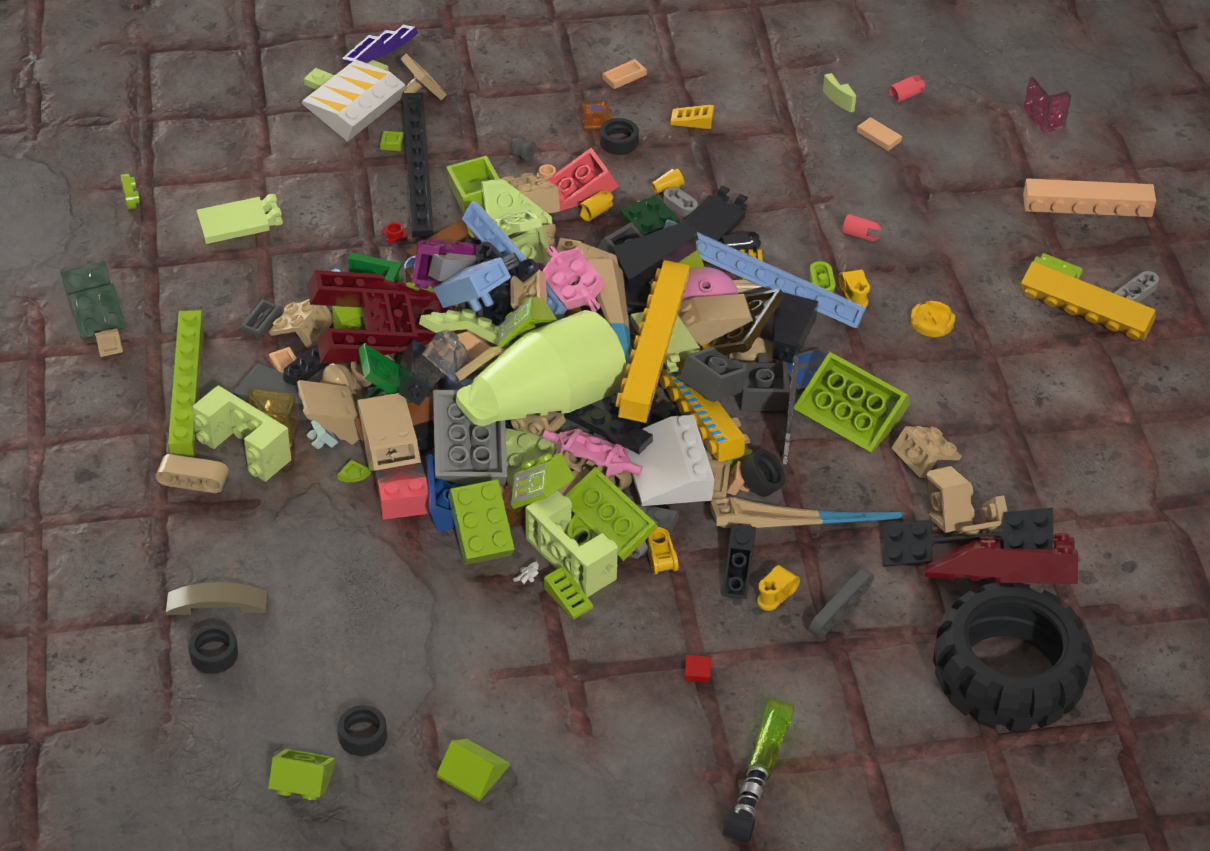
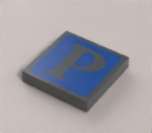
[780,348,826,394]

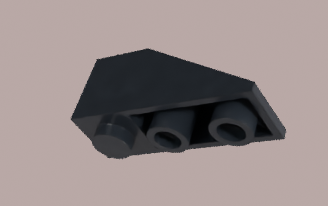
[722,524,756,599]

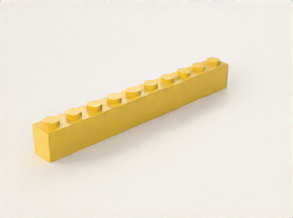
[616,260,690,423]

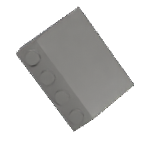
[433,390,507,488]

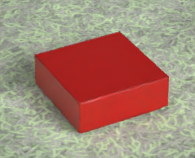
[684,655,712,683]

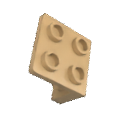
[269,299,333,349]
[892,426,962,478]
[951,495,1008,537]

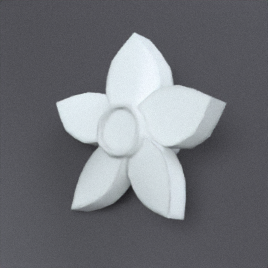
[513,561,539,584]

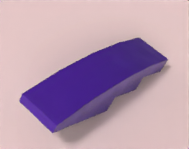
[342,25,418,63]

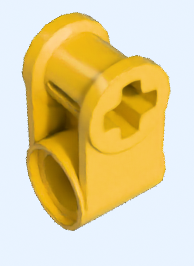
[839,269,870,307]
[647,527,678,575]
[757,565,800,611]

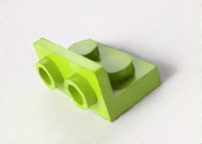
[1033,253,1083,279]

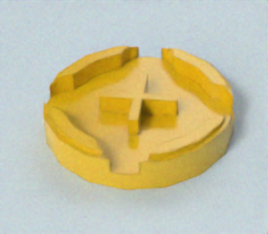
[910,301,955,337]

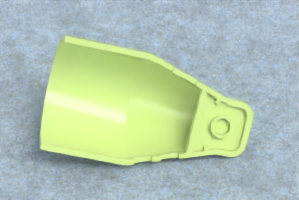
[456,310,627,426]

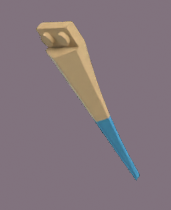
[576,243,632,365]
[710,497,903,529]

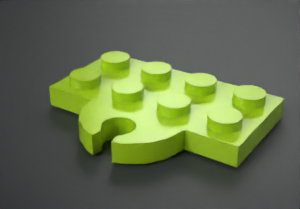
[565,467,658,561]

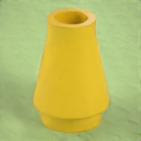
[651,169,684,194]

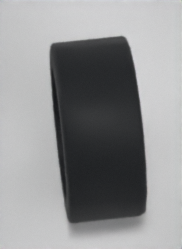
[600,118,639,155]
[740,449,785,497]
[188,625,238,674]
[337,705,387,756]

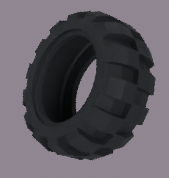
[933,582,1093,732]

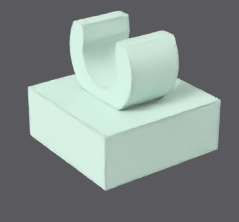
[307,420,338,449]

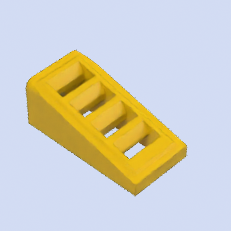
[670,105,714,129]

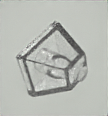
[422,329,471,384]

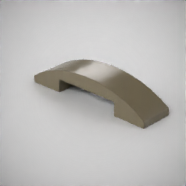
[166,582,268,615]

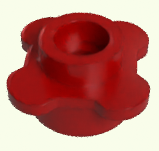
[382,222,407,243]

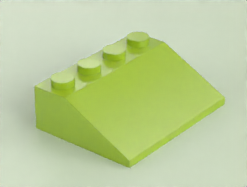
[794,352,911,453]

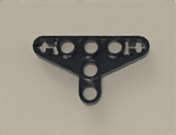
[476,241,541,326]

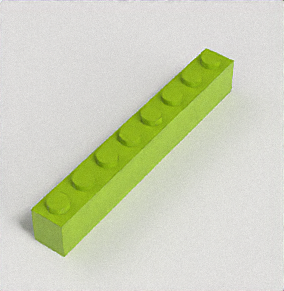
[168,310,204,458]

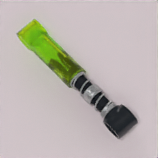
[722,698,795,843]

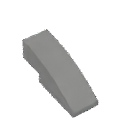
[428,253,477,281]

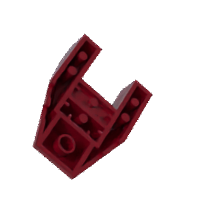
[307,270,455,364]
[925,533,1078,584]

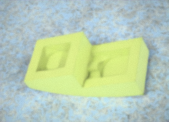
[823,73,856,112]

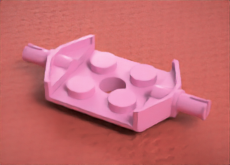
[542,246,605,312]
[542,428,643,476]

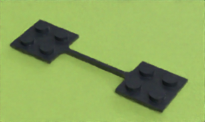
[883,507,1054,567]

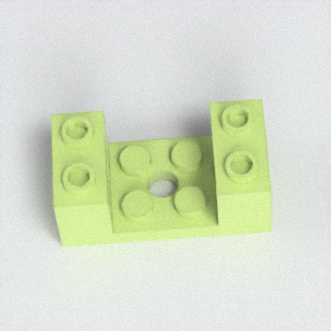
[192,385,291,482]
[526,491,618,597]

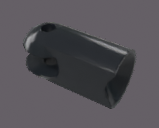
[722,231,761,253]

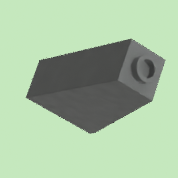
[233,363,313,421]

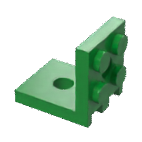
[348,253,403,283]
[358,343,410,403]

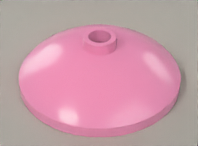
[682,267,738,301]

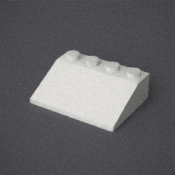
[626,415,715,506]

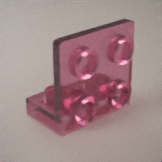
[1023,77,1071,133]

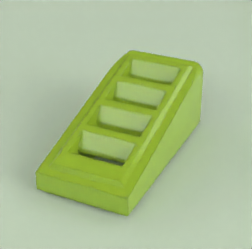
[544,567,593,620]

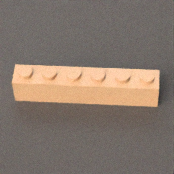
[1023,179,1156,217]

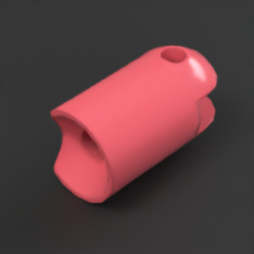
[889,75,925,103]
[842,214,882,242]

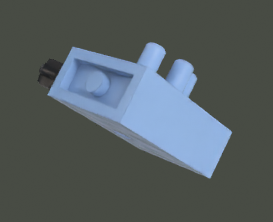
[433,253,520,312]

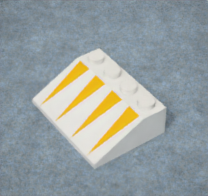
[302,59,405,142]

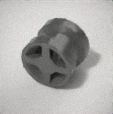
[511,136,536,161]

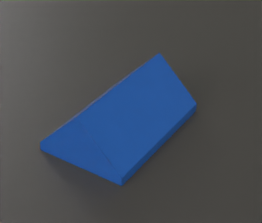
[426,454,467,532]

